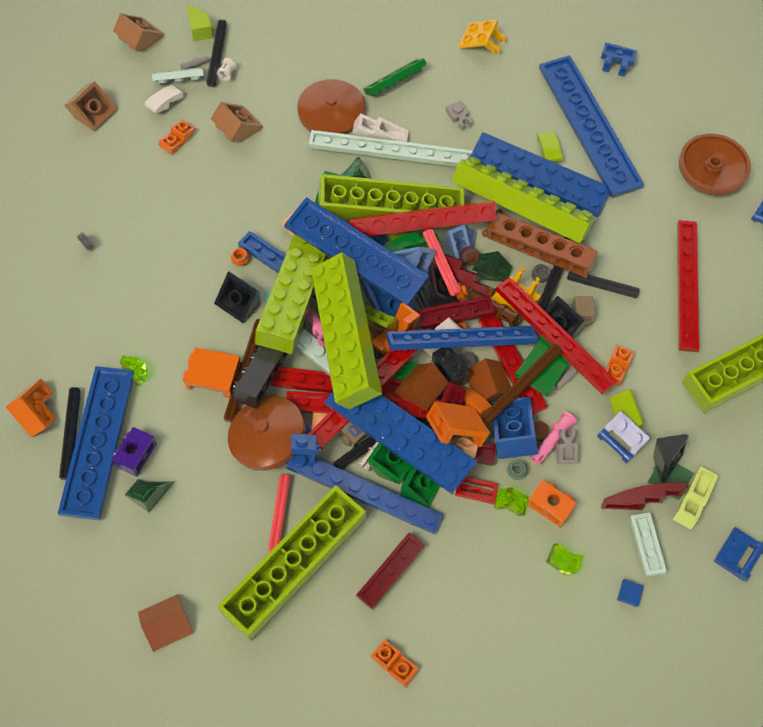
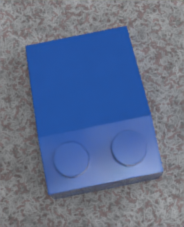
[359,278,417,329]
[491,397,538,459]

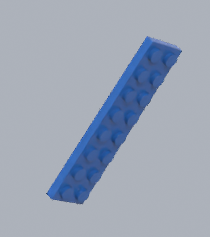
[469,132,609,217]
[284,197,429,306]
[58,366,135,521]
[324,392,477,495]

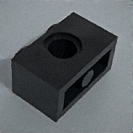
[431,348,470,386]

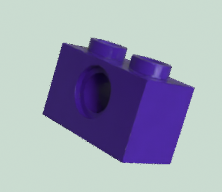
[112,427,157,477]

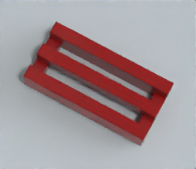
[455,477,498,504]

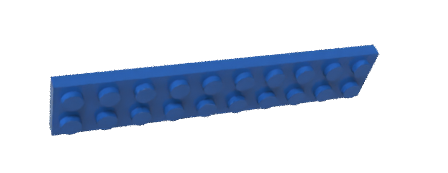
[539,55,644,198]

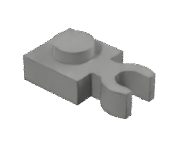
[446,101,472,130]
[556,429,578,464]

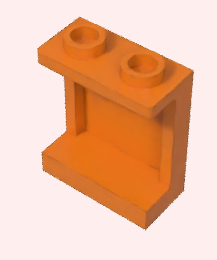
[183,347,241,398]
[426,401,490,447]

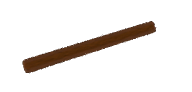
[224,319,260,423]
[480,344,562,427]

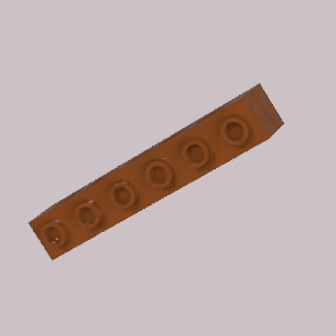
[488,212,598,278]

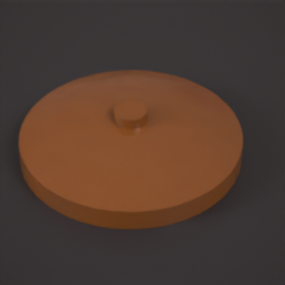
[298,79,365,134]
[678,133,751,195]
[228,396,306,471]

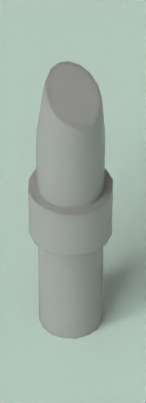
[180,56,211,70]
[555,366,578,390]

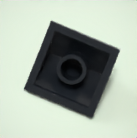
[427,263,460,307]
[214,272,261,323]
[545,296,586,339]
[653,434,689,483]

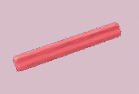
[423,229,460,296]
[268,474,291,552]

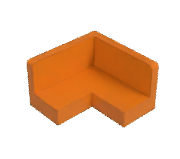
[371,303,420,356]
[6,379,56,437]

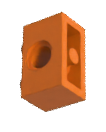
[527,480,577,528]

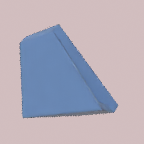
[445,224,477,259]
[393,247,436,274]

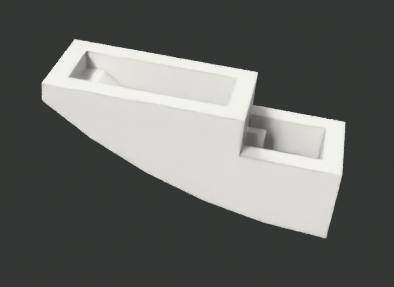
[352,113,409,142]

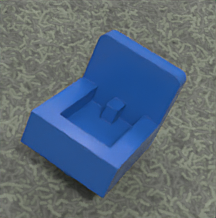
[291,434,320,463]

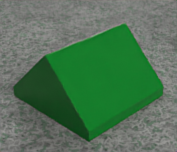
[366,443,411,484]
[400,467,440,508]

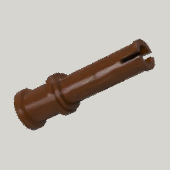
[469,289,522,327]

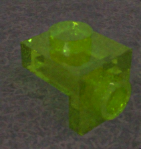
[120,355,148,386]
[494,487,528,516]
[546,544,584,575]

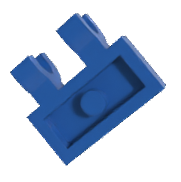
[601,42,637,77]

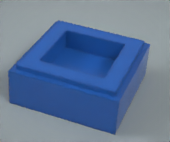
[617,579,644,607]

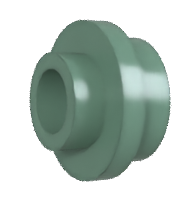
[507,460,527,480]

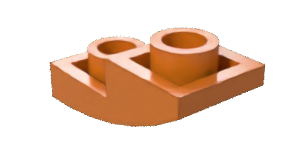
[159,119,195,154]
[606,345,634,386]
[460,385,491,416]
[371,639,420,687]

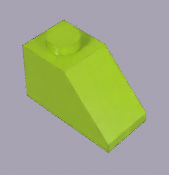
[187,5,215,41]

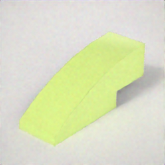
[673,466,718,529]

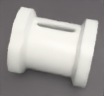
[217,58,237,81]

